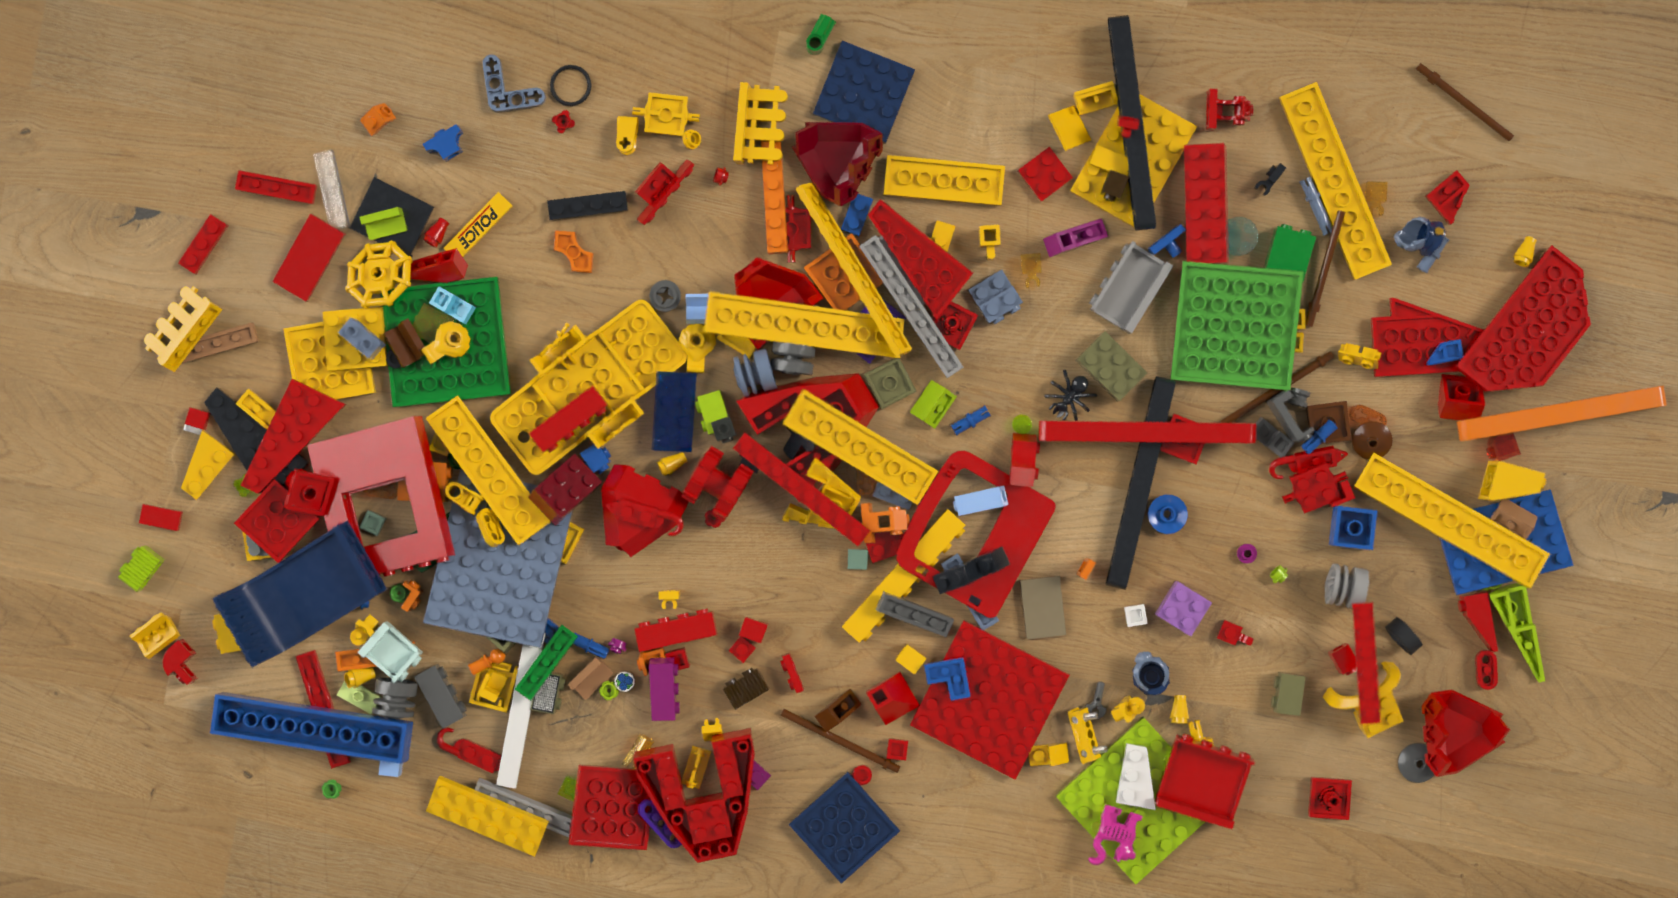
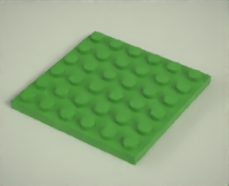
[1170,261,1304,390]

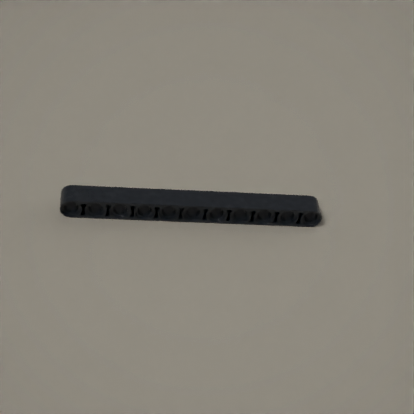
[1108,15,1156,231]
[1106,376,1176,590]

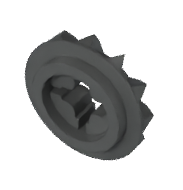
[649,280,681,312]

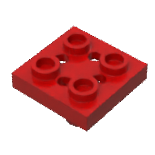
[932,301,978,350]
[1308,777,1352,820]

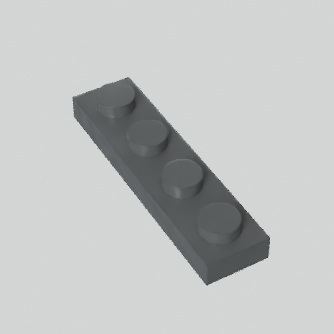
[876,591,954,637]

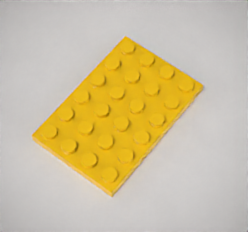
[1070,94,1197,228]

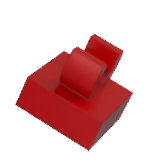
[1117,115,1139,138]

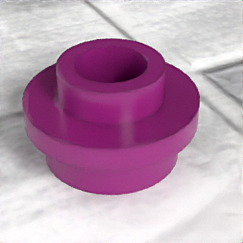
[1237,544,1257,563]
[608,638,627,654]

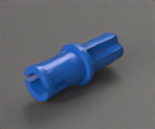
[1301,420,1338,454]
[573,632,609,659]

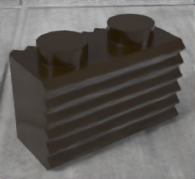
[723,667,770,710]

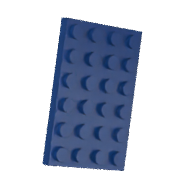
[1439,489,1574,595]

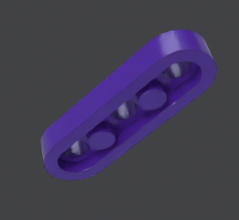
[638,799,682,848]

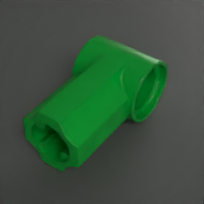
[806,14,836,55]

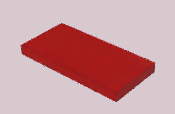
[272,214,346,302]

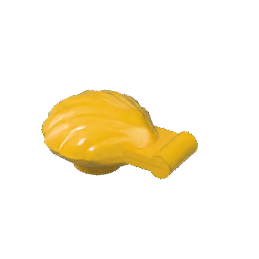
[421,321,470,364]
[678,324,716,373]

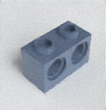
[338,317,386,359]

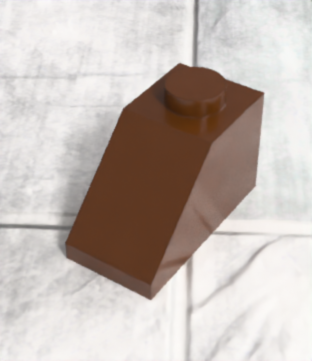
[814,689,862,732]

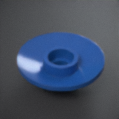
[1148,494,1188,534]

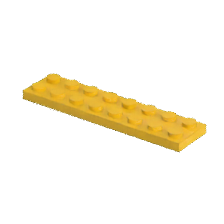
[782,389,938,505]
[425,395,551,546]

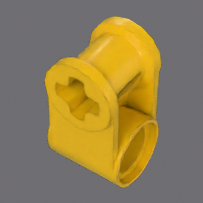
[616,116,639,155]
[445,482,485,515]

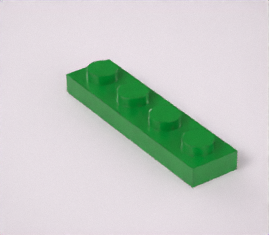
[514,625,578,701]

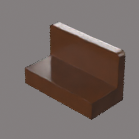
[383,319,425,368]

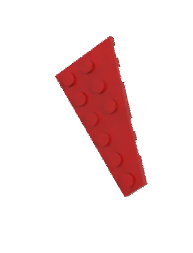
[240,379,347,494]

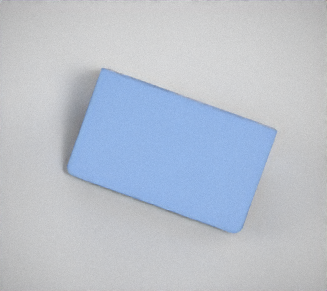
[685,293,724,324]

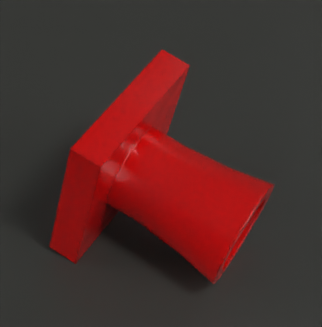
[284,469,334,516]

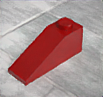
[401,248,468,283]
[1458,591,1498,652]

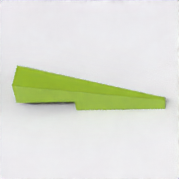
[1489,583,1545,683]

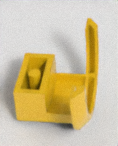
[1323,661,1404,738]

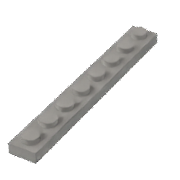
[859,235,964,378]

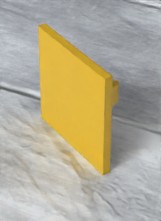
[1048,105,1091,151]

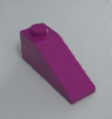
[1043,218,1108,258]

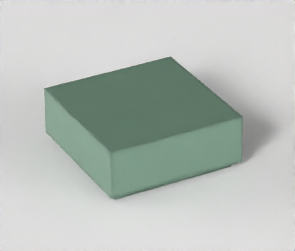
[359,510,387,536]
[847,549,868,570]

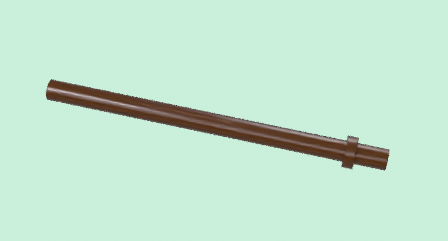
[1220,351,1335,423]
[780,709,900,773]

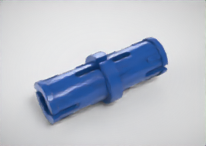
[951,405,991,435]

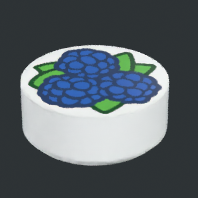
[615,671,635,692]

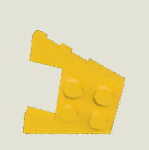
[782,458,861,529]

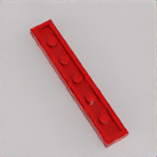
[295,650,351,769]

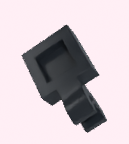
[1254,163,1287,196]

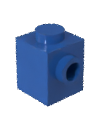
[580,444,611,474]

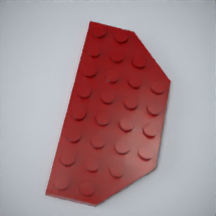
[1455,245,1591,392]

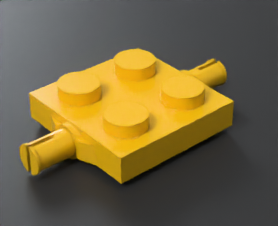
[632,92,700,137]

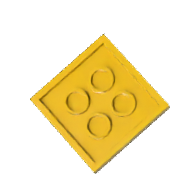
[322,307,388,371]

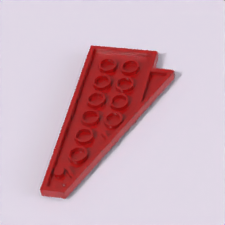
[1371,298,1483,377]

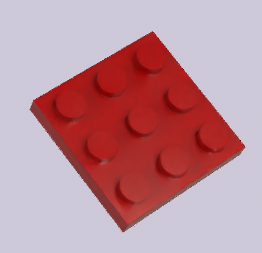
[234,479,320,563]

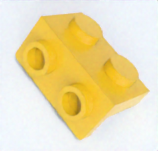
[130,613,181,659]

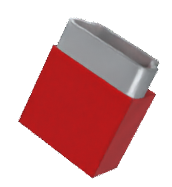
[183,407,211,435]

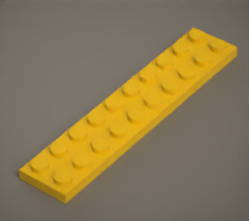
[1279,82,1392,280]
[704,292,905,359]
[1353,453,1550,589]

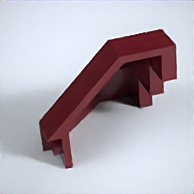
[791,122,883,207]

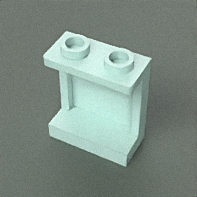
[358,621,423,683]

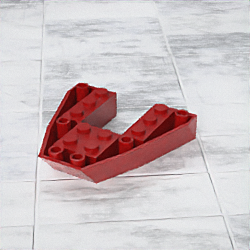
[736,373,879,502]
[633,728,755,863]

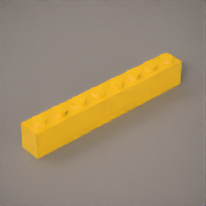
[842,509,965,643]

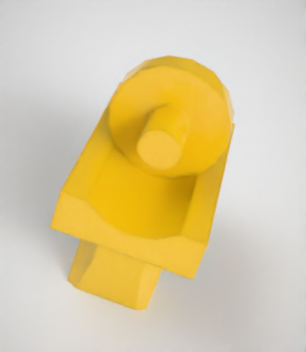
[350,614,379,646]
[1111,695,1145,723]

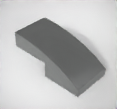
[1256,417,1294,457]

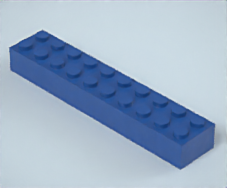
[210,692,414,764]

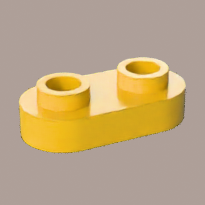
[476,508,505,547]

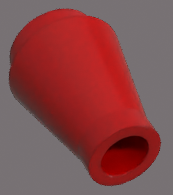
[423,217,449,248]

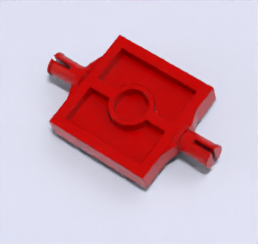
[785,195,811,263]
[1282,462,1348,514]

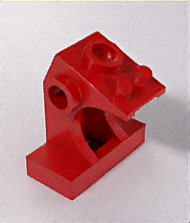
[1206,89,1254,131]

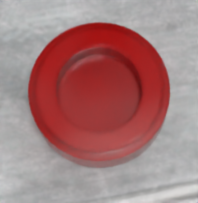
[852,765,872,785]

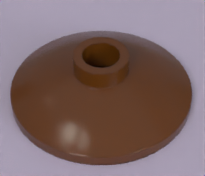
[1352,421,1393,459]

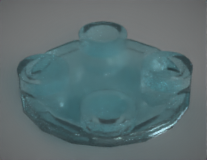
[1228,217,1258,256]

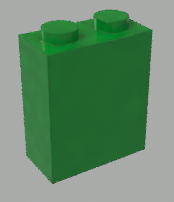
[1263,224,1316,283]

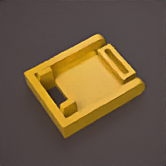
[469,656,519,713]

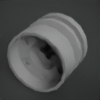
[1325,563,1369,609]

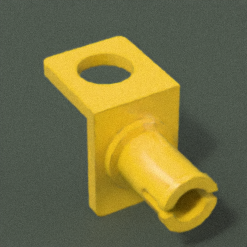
[1187,720,1214,746]

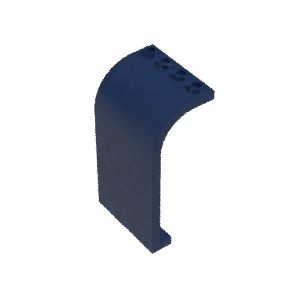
[212,521,388,668]

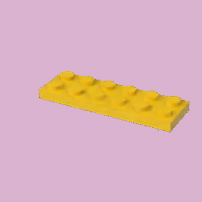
[884,155,1005,206]
[426,776,549,857]

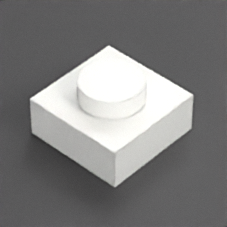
[1124,604,1148,627]

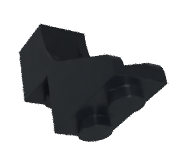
[932,546,1010,594]

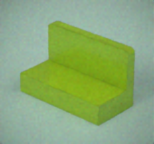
[360,207,407,240]
[910,380,957,429]

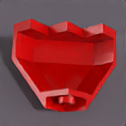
[734,257,823,350]
[601,464,689,557]
[1422,689,1510,777]

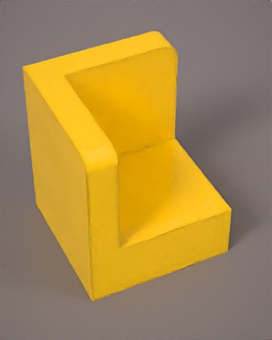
[895,644,926,674]
[477,669,507,703]

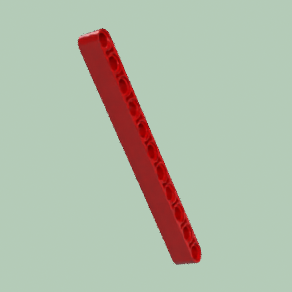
[1039,421,1256,443]

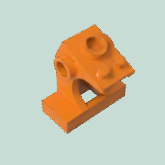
[861,503,910,543]

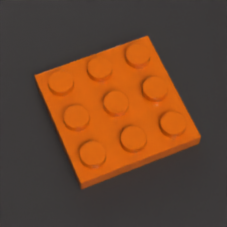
[804,233,884,311]

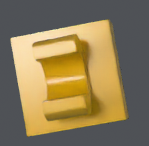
[659,590,680,609]
[702,718,723,742]

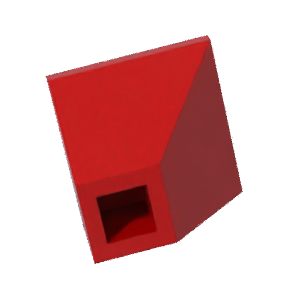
[866,672,920,725]

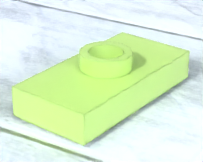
[337,681,382,714]

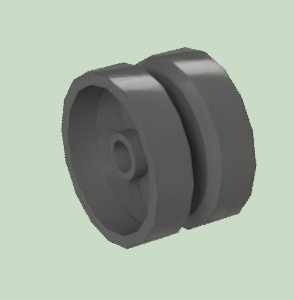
[770,342,816,375]

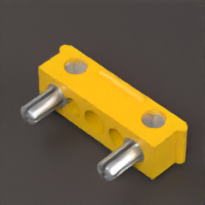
[1068,707,1108,764]

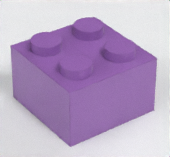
[1155,581,1212,636]

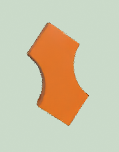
[554,230,594,273]

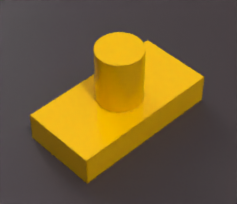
[931,220,955,252]

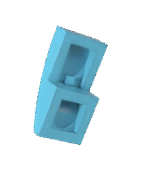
[429,286,476,324]

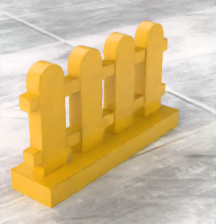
[733,82,788,165]
[144,286,223,372]

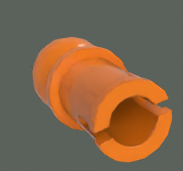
[468,648,505,675]

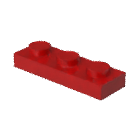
[178,214,229,274]

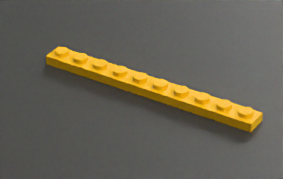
[796,182,912,357]

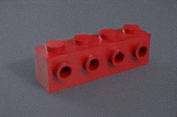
[528,386,608,453]
[634,608,718,652]

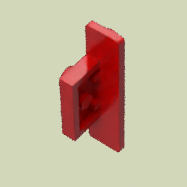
[635,159,695,225]

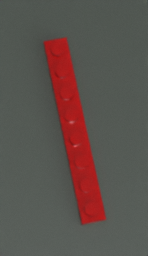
[733,433,870,546]

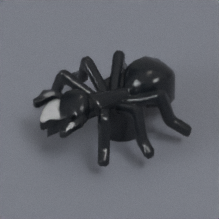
[1044,370,1097,421]

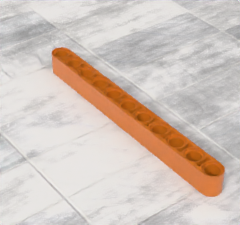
[1457,386,1667,441]

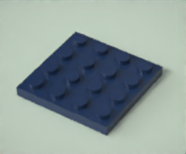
[813,40,915,144]
[789,771,900,884]

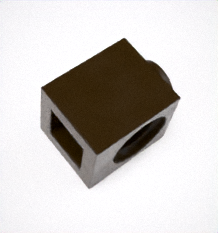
[1100,170,1129,202]

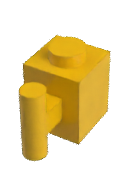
[978,225,1001,261]

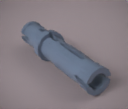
[1299,176,1333,236]

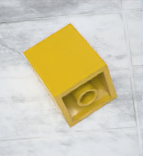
[1478,461,1546,501]

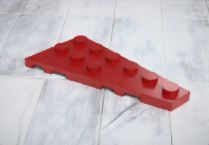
[868,199,974,320]

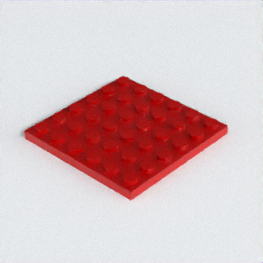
[910,620,1070,780]

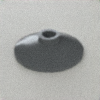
[1398,743,1434,783]

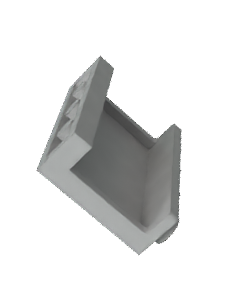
[1089,241,1173,334]

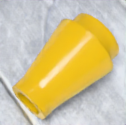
[1513,236,1537,267]
[657,452,688,476]
[344,667,375,689]
[1170,695,1189,724]

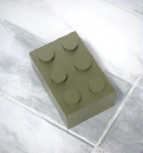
[1075,331,1147,402]

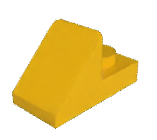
[1029,742,1069,766]

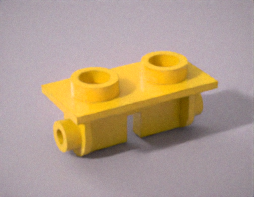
[1338,343,1381,369]
[682,746,711,789]

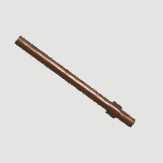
[1416,63,1514,141]
[1305,210,1345,327]

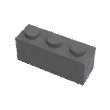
[414,664,467,728]

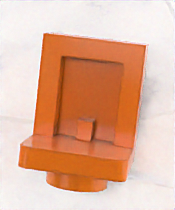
[360,103,396,136]
[401,580,424,612]
[637,647,666,676]

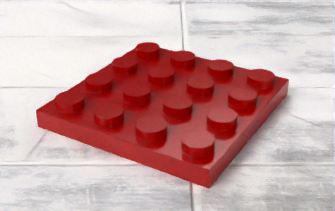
[568,764,650,850]

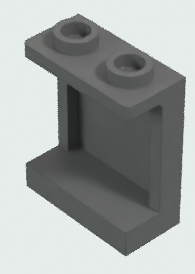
[1266,390,1315,442]

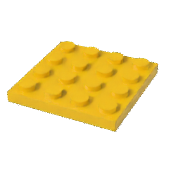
[283,322,376,400]

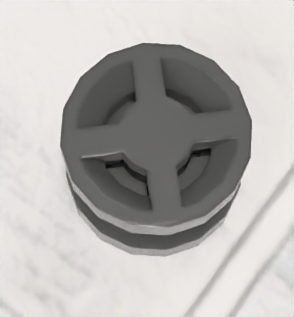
[1287,387,1311,408]

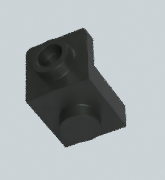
[711,417,737,444]

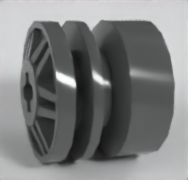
[372,678,418,719]

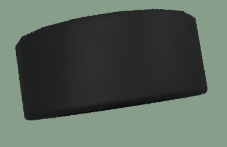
[1385,617,1423,655]

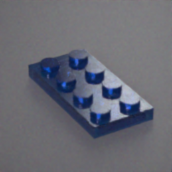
[652,371,697,452]

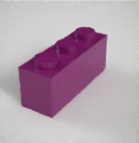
[649,658,680,721]

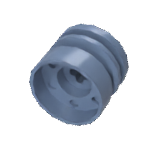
[733,348,777,397]

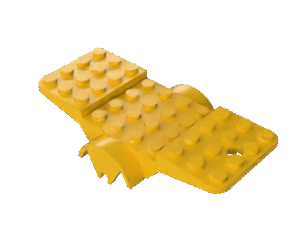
[490,300,687,475]

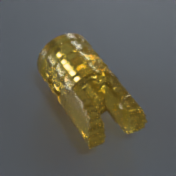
[622,733,654,769]

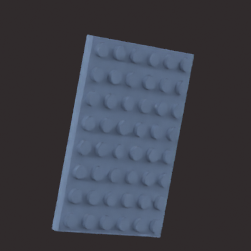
[423,469,573,648]

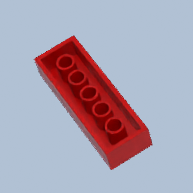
[1184,143,1229,264]

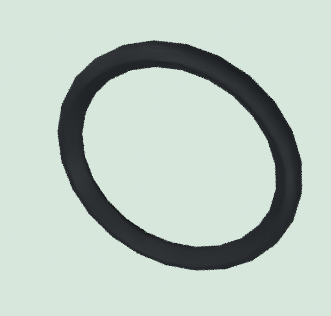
[550,65,592,106]

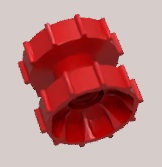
[681,446,754,522]

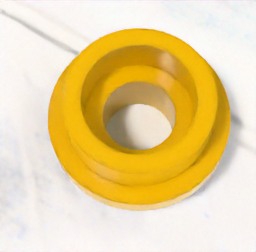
[683,129,701,150]

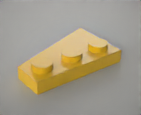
[181,429,234,500]

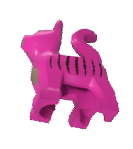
[1088,804,1142,865]

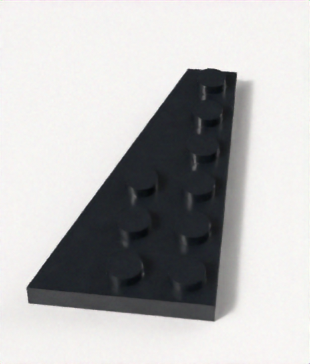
[204,387,309,493]

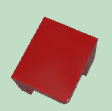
[1328,480,1355,507]
[739,617,768,643]

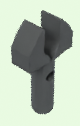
[1085,681,1106,720]

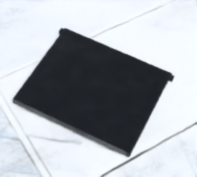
[348,177,434,257]

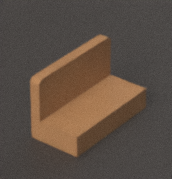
[1490,498,1538,540]
[568,656,614,700]

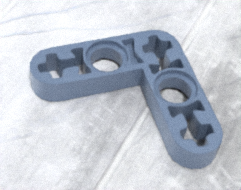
[483,55,546,112]

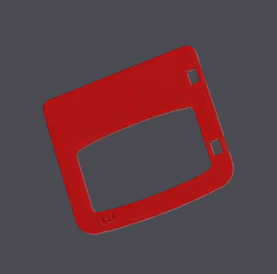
[896,450,1056,618]

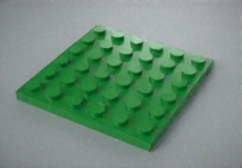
[380,277,511,407]

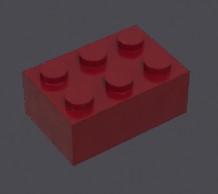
[528,454,602,526]

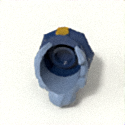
[1393,217,1446,256]
[1132,651,1170,695]

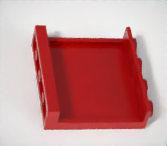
[1154,733,1255,830]

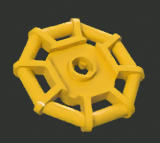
[345,240,413,309]

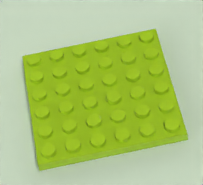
[1056,717,1206,884]

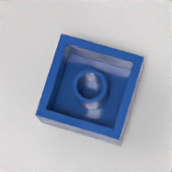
[1329,506,1377,550]

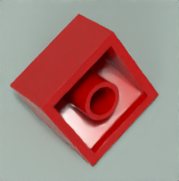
[1438,374,1485,421]

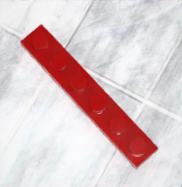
[1352,602,1381,724]

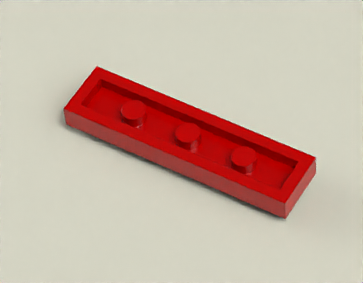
[235,170,317,205]

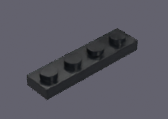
[547,191,628,221]

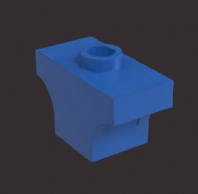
[423,124,464,162]

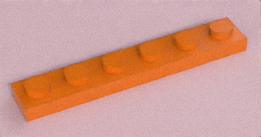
[761,141,788,255]

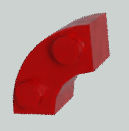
[1010,433,1040,487]

